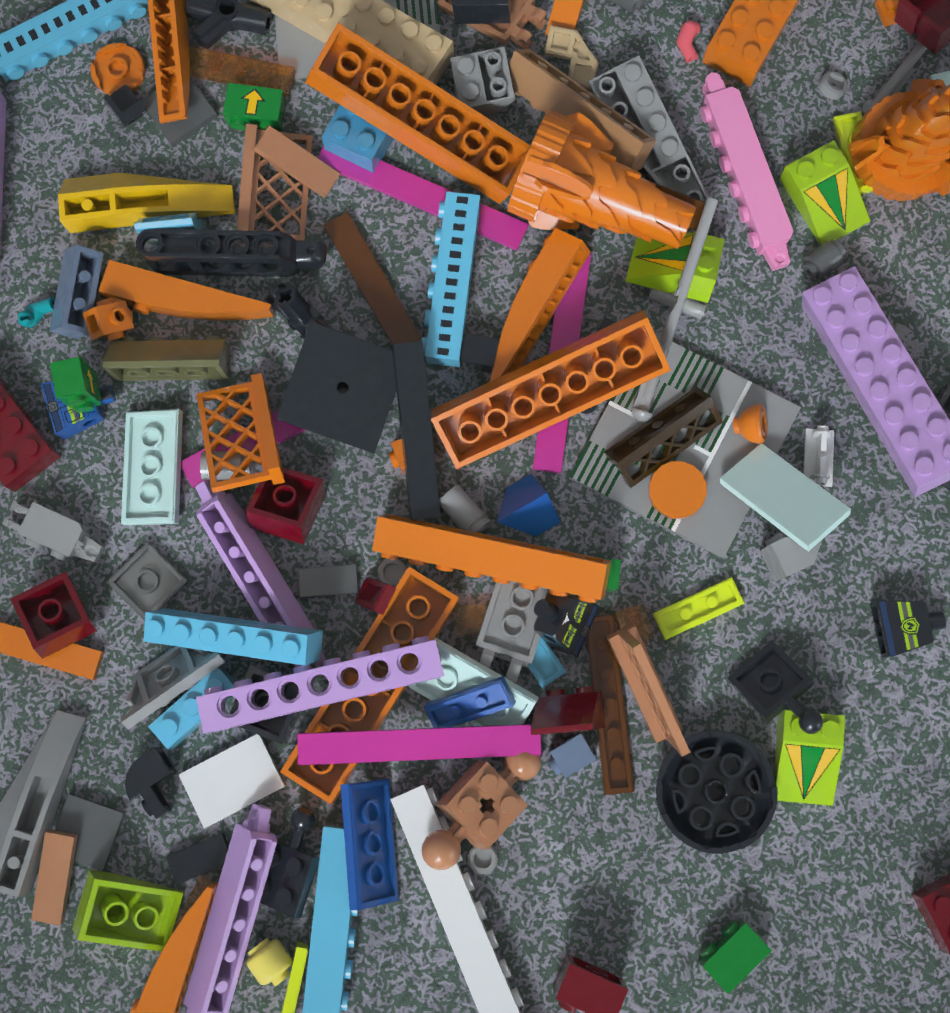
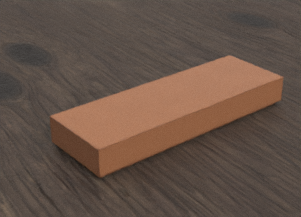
[253,125,340,198]
[31,829,78,926]

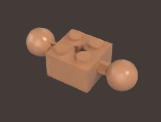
[421,752,542,870]

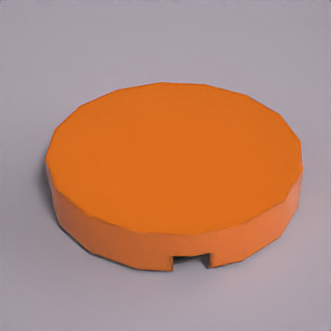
[90,42,146,95]
[648,461,707,519]

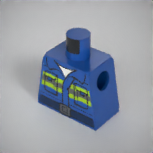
[41,381,116,440]

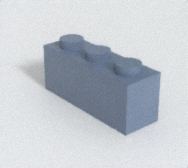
[49,244,103,339]

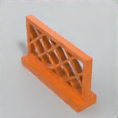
[196,373,285,493]

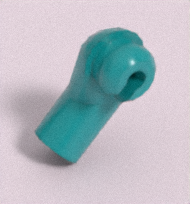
[17,297,55,328]

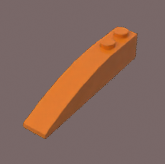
[148,0,190,124]
[490,228,591,382]
[98,260,275,321]
[130,882,218,1013]

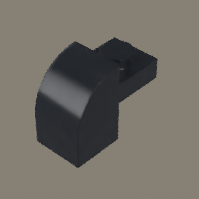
[125,747,177,819]

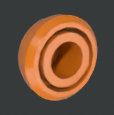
[733,403,768,444]

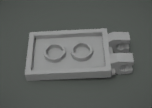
[476,581,550,684]

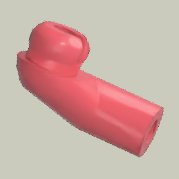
[676,20,701,63]

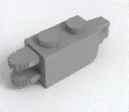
[2,502,105,563]

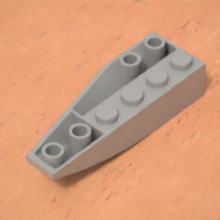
[588,56,708,202]
[0,710,87,897]

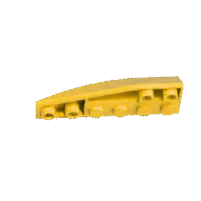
[58,172,236,233]

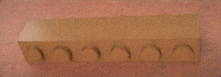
[508,48,657,170]

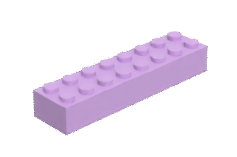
[802,266,950,497]

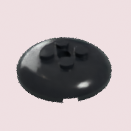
[656,730,778,854]

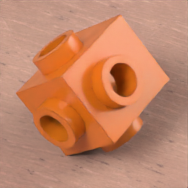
[83,298,134,341]

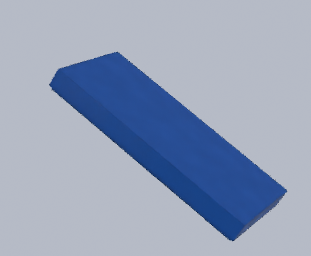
[341,779,399,910]

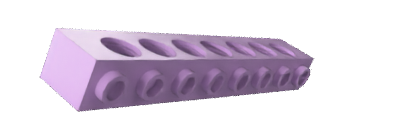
[196,636,445,734]

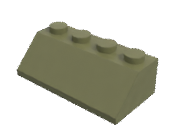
[102,336,230,381]

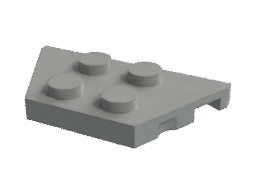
[121,646,225,730]

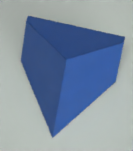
[497,474,560,537]

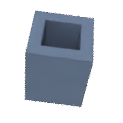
[548,733,596,778]

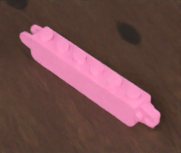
[700,72,794,271]

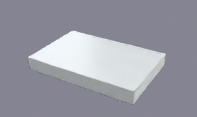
[179,734,286,829]

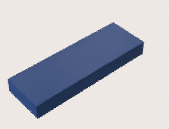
[423,676,516,728]

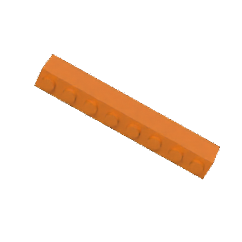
[372,514,612,603]

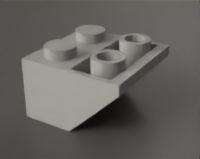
[450,46,515,118]
[760,532,823,582]

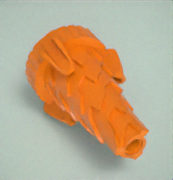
[849,79,950,201]
[507,110,696,249]

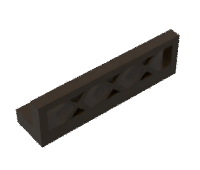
[604,386,723,488]

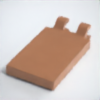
[437,0,547,49]

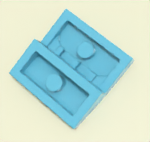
[134,213,204,234]

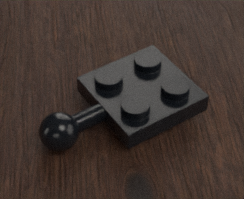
[728,641,823,734]
[260,807,320,918]

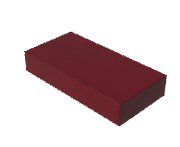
[354,577,396,615]

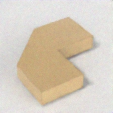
[545,25,598,92]

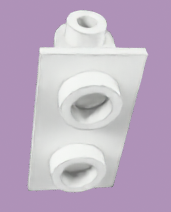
[803,426,834,487]

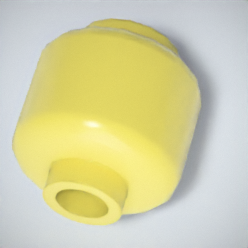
[246,937,292,986]

